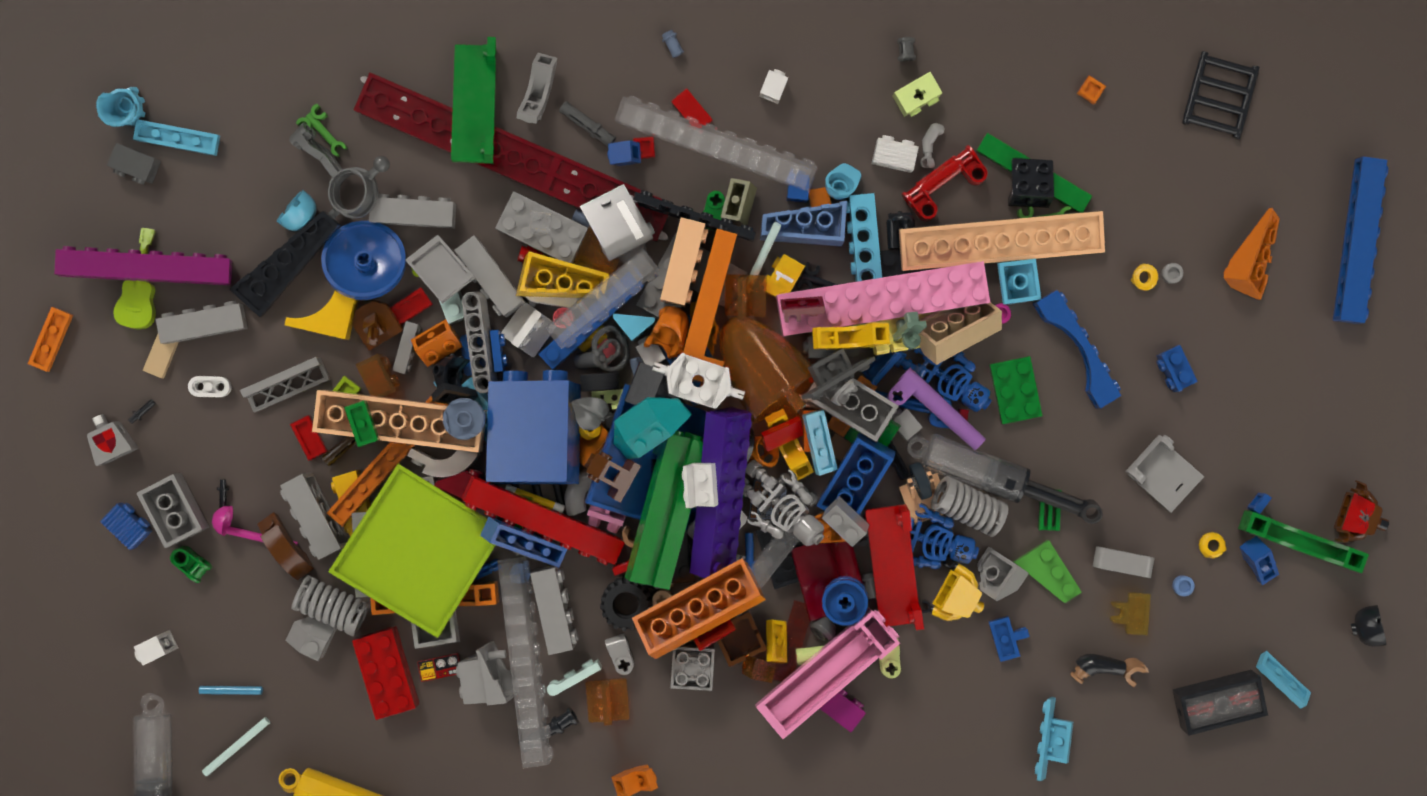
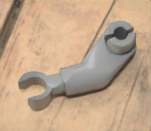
[920,123,945,168]

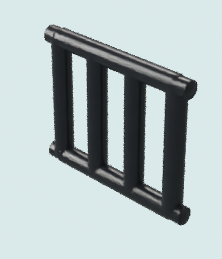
[1182,51,1260,139]

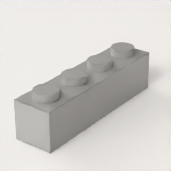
[392,321,421,374]

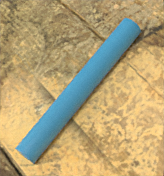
[199,686,263,695]

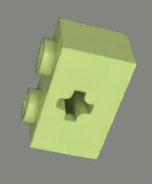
[892,72,942,117]

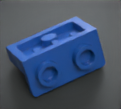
[1156,345,1198,392]

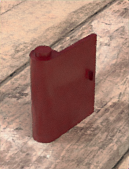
[790,542,863,621]

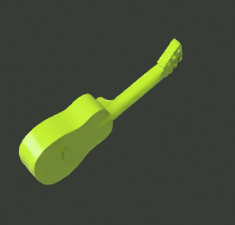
[113,228,156,329]

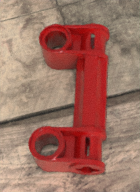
[901,145,988,222]

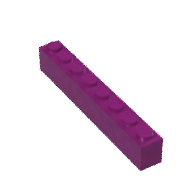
[54,246,233,286]

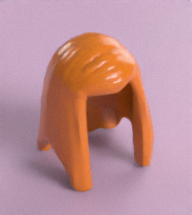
[644,306,689,359]

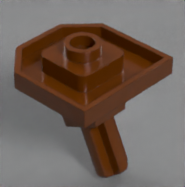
[352,300,404,351]

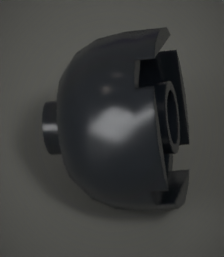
[1351,605,1387,647]

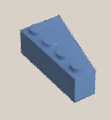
[760,201,847,247]

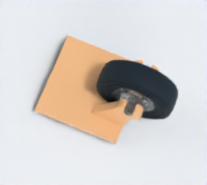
[899,462,943,525]

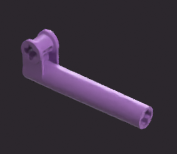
[888,367,986,451]

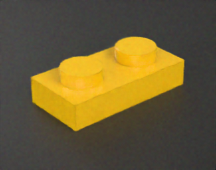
[766,619,787,663]

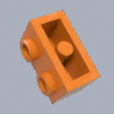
[411,319,463,367]

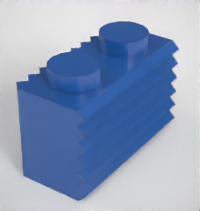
[100,502,152,550]

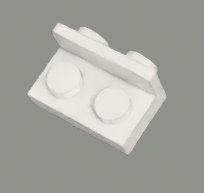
[682,463,718,508]

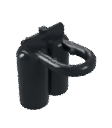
[886,211,915,249]

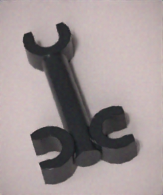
[797,262,838,290]

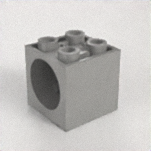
[671,641,715,691]

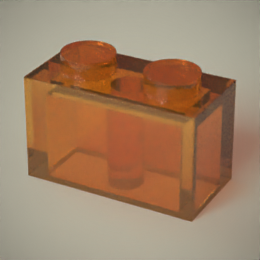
[355,354,400,398]

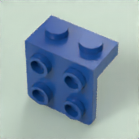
[460,330,508,376]

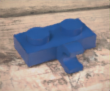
[988,616,1030,662]

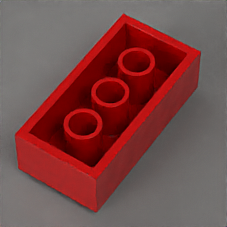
[352,626,420,720]

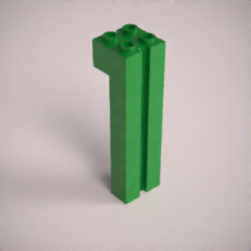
[625,430,703,590]

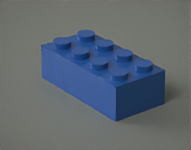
[817,432,895,515]

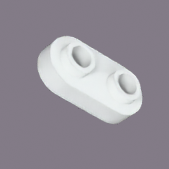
[188,376,232,397]

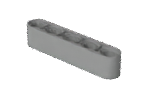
[462,291,498,393]

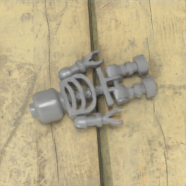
[743,459,824,546]

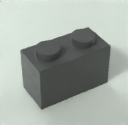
[107,143,161,185]

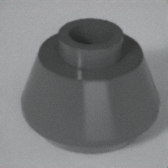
[810,616,837,642]

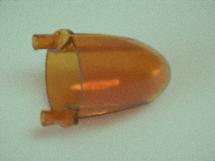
[719,316,814,423]

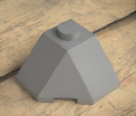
[977,546,1029,601]
[285,617,337,661]

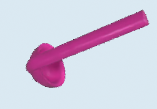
[212,506,298,546]

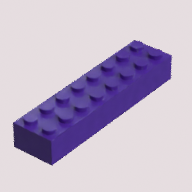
[690,407,752,578]

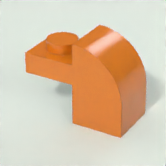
[611,765,658,796]

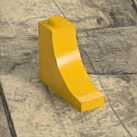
[284,290,359,340]

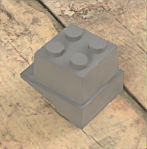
[456,641,520,706]

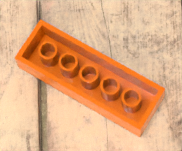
[632,558,766,659]

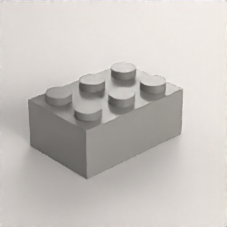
[136,473,209,548]

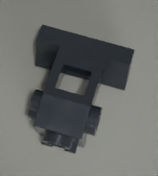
[431,354,478,405]

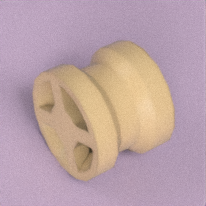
[652,589,672,606]

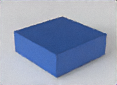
[1247,492,1272,514]

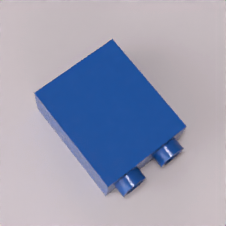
[486,370,581,484]

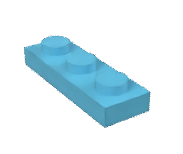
[802,409,838,476]
[1256,651,1311,709]

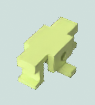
[591,389,623,409]

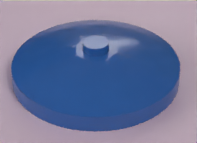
[321,221,406,300]

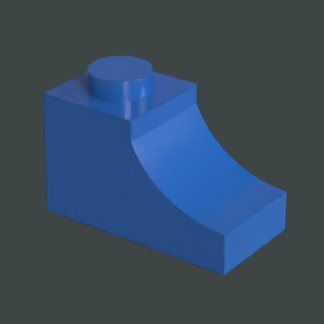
[1240,536,1279,585]

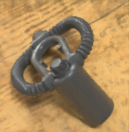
[574,325,630,373]

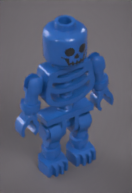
[894,348,992,412]
[910,503,979,569]

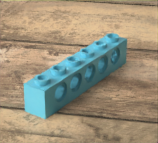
[846,193,882,282]

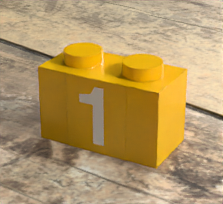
[762,254,805,298]

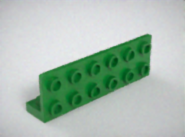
[451,37,496,163]

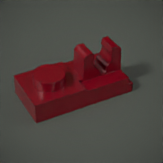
[780,296,825,323]

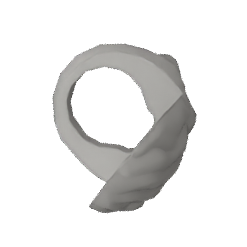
[823,379,858,406]

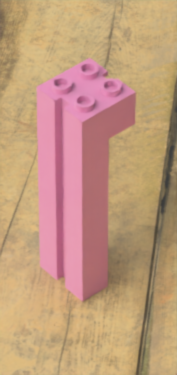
[755,608,900,739]

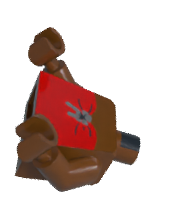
[1334,480,1389,543]

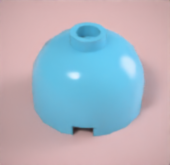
[276,190,317,231]

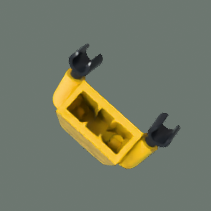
[921,556,984,621]

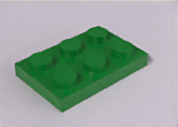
[989,356,1043,424]

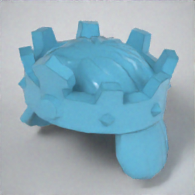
[96,87,146,127]

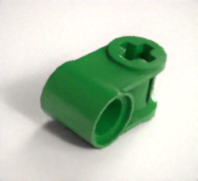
[703,191,725,231]
[170,546,212,583]

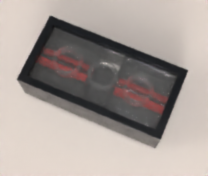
[1172,670,1268,736]

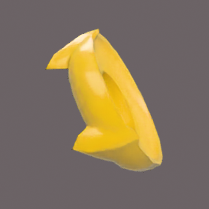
[1131,263,1158,290]
[1199,532,1227,559]

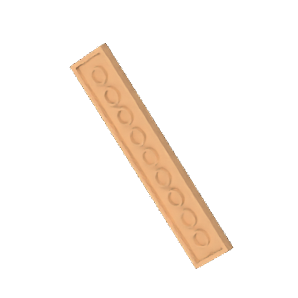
[899,211,1105,271]

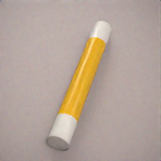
[505,484,565,513]

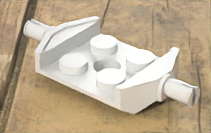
[652,353,745,409]

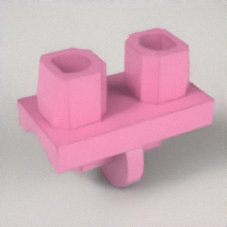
[587,505,626,533]

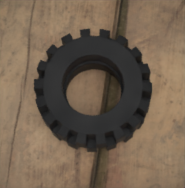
[600,577,653,631]

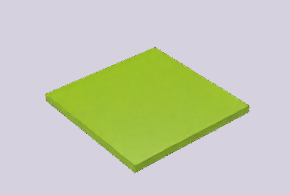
[328,464,496,638]

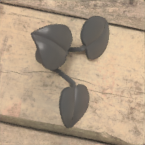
[571,397,614,454]

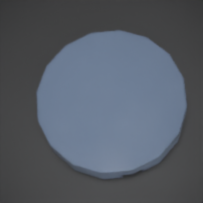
[443,398,486,440]

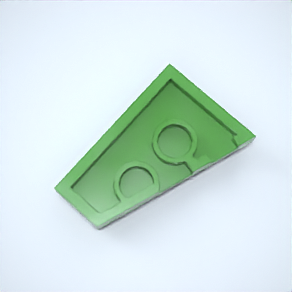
[1013,540,1082,603]

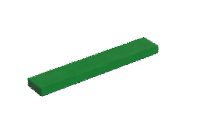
[976,133,1092,213]

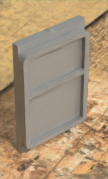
[405,235,475,304]

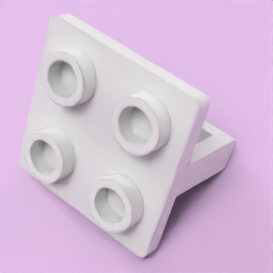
[501,302,557,357]

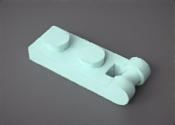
[547,659,602,696]

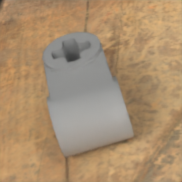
[605,633,634,675]

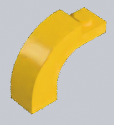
[812,323,890,350]
[765,409,814,480]

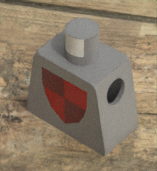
[87,414,139,466]

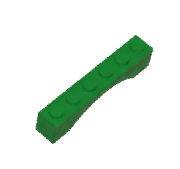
[1238,510,1369,573]

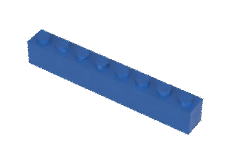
[1333,156,1389,324]

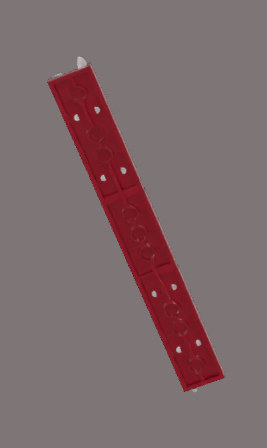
[353,72,669,242]

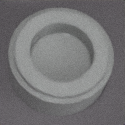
[1161,263,1184,284]

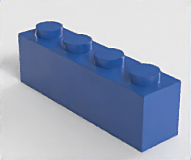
[480,517,568,568]

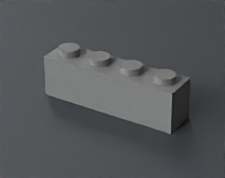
[369,194,456,229]
[455,235,526,318]
[156,301,248,344]

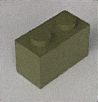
[721,178,757,226]

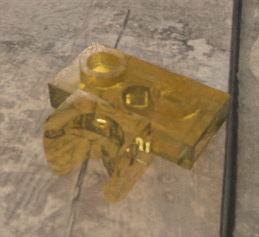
[1110,592,1151,635]

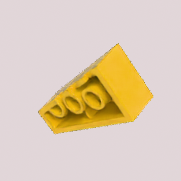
[516,252,609,299]

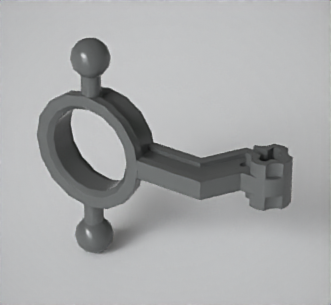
[289,123,390,219]

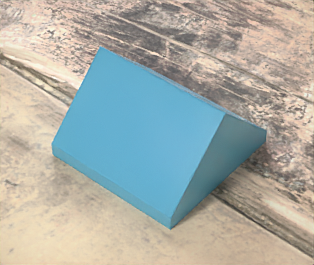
[997,259,1041,305]
[613,314,656,342]

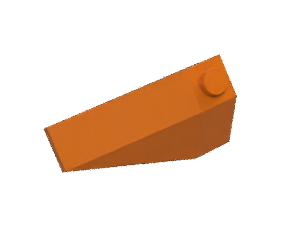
[1224,208,1280,300]

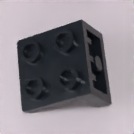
[1008,158,1054,208]

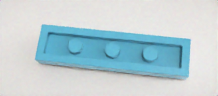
[133,119,220,156]

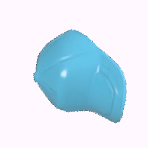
[825,163,861,200]

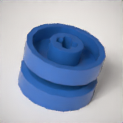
[822,576,868,625]

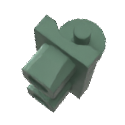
[892,312,927,349]

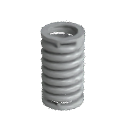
[931,476,1008,537]
[291,575,370,637]

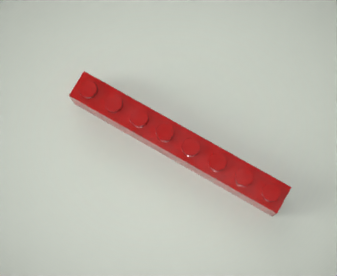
[461,475,625,565]

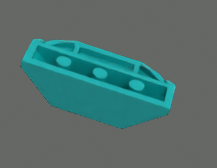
[614,397,691,459]

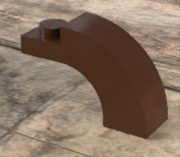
[257,512,314,581]

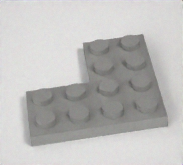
[636,233,747,318]

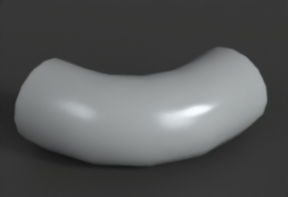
[564,468,592,516]

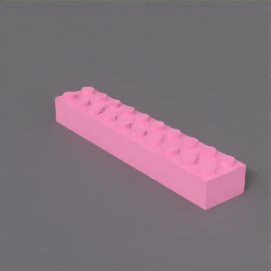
[776,261,990,337]

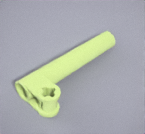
[796,638,901,678]

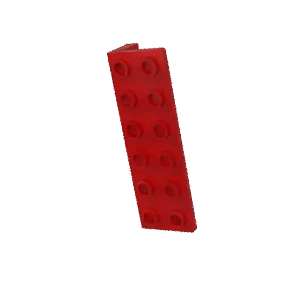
[865,504,924,630]

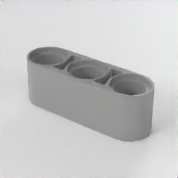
[1092,546,1155,578]

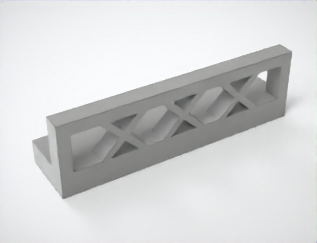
[240,357,330,413]

